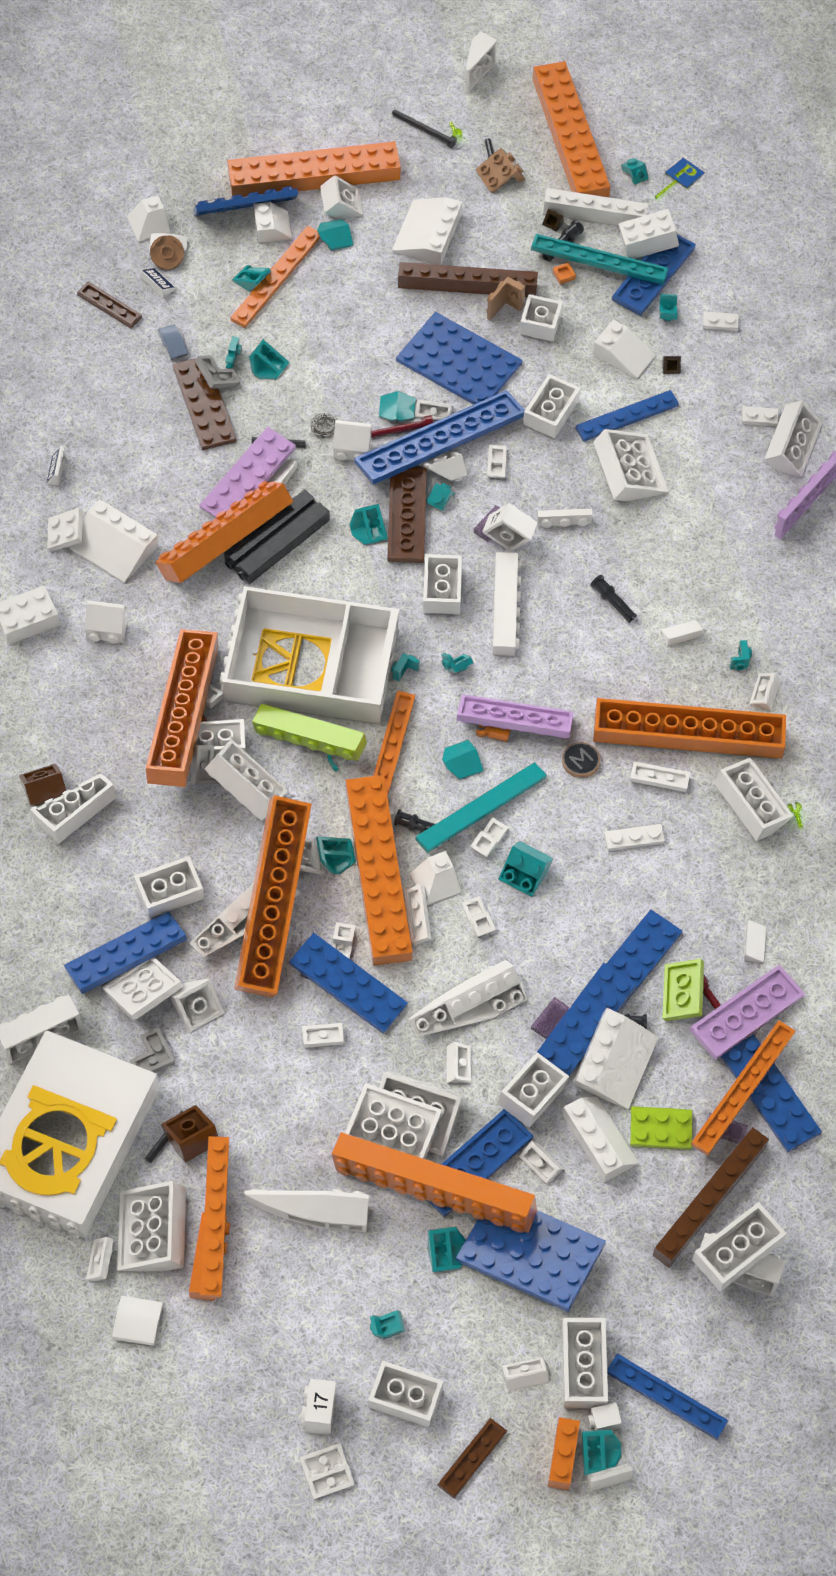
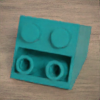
[498,841,554,897]

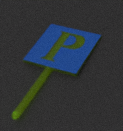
[655,157,705,199]

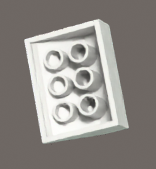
[392,197,462,265]
[594,429,669,502]
[67,499,158,583]
[572,1008,658,1110]
[379,1071,464,1156]
[345,1083,442,1159]
[117,1181,186,1271]

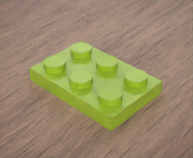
[662,958,704,1021]
[630,1106,692,1150]

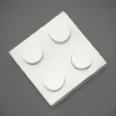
[47,508,83,552]

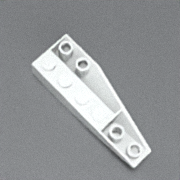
[189,883,300,958]
[408,960,528,1037]
[245,1189,369,1232]

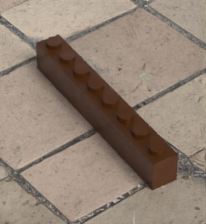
[398,262,538,297]
[653,1127,769,1268]

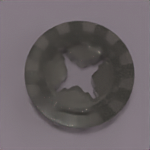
[310,413,337,439]

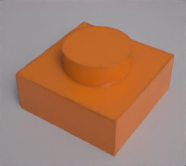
[553,262,576,285]

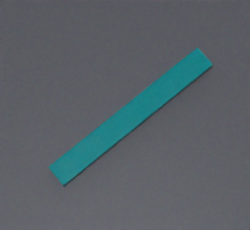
[531,234,669,285]
[415,762,547,853]

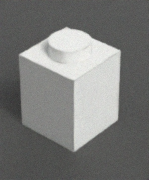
[587,1403,622,1431]

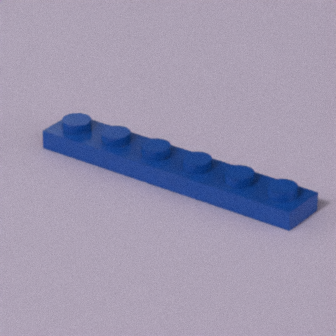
[575,390,679,442]
[607,1353,728,1440]

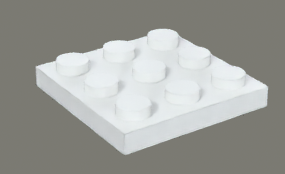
[102,957,183,1021]

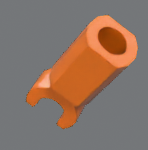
[476,724,510,742]

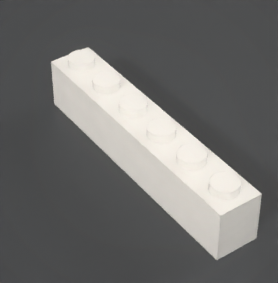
[543,188,648,226]
[492,552,521,656]

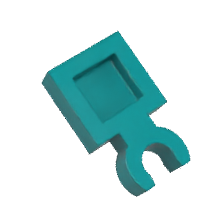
[225,336,242,369]

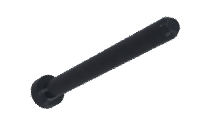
[392,110,457,148]

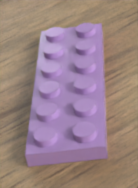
[199,426,296,518]
[774,451,836,539]
[456,694,574,738]
[689,964,805,1060]

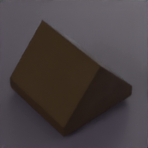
[542,209,564,232]
[662,356,681,374]

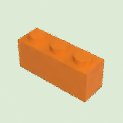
[548,1417,580,1491]

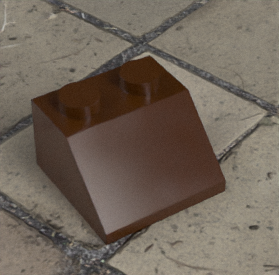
[19,763,67,806]
[161,1105,219,1163]

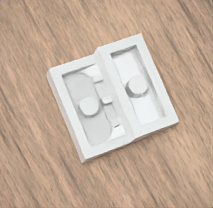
[112,1296,163,1346]
[299,1443,355,1499]

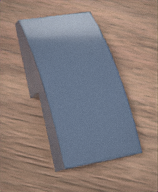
[158,324,188,360]

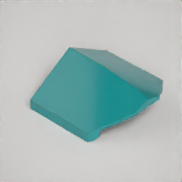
[317,219,353,251]
[232,265,271,292]
[249,339,290,380]
[379,391,416,421]
[349,504,388,545]
[442,740,484,780]
[316,836,356,874]
[427,1226,465,1272]
[581,1430,621,1475]

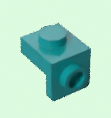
[621,158,648,185]
[659,294,678,321]
[426,482,455,511]
[729,640,752,671]
[391,653,420,681]
[441,653,474,673]
[370,1310,405,1340]

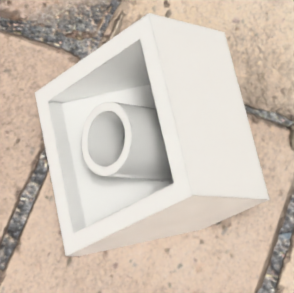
[320,175,363,219]
[253,202,292,243]
[333,420,371,461]
[85,600,127,644]

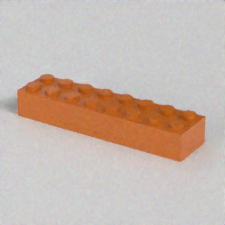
[155,481,294,583]

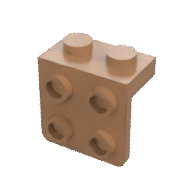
[476,148,525,193]
[486,277,525,321]

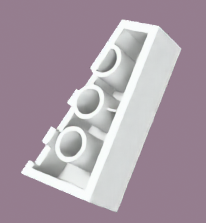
[30,774,117,844]

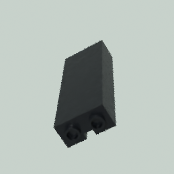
[224,489,330,584]

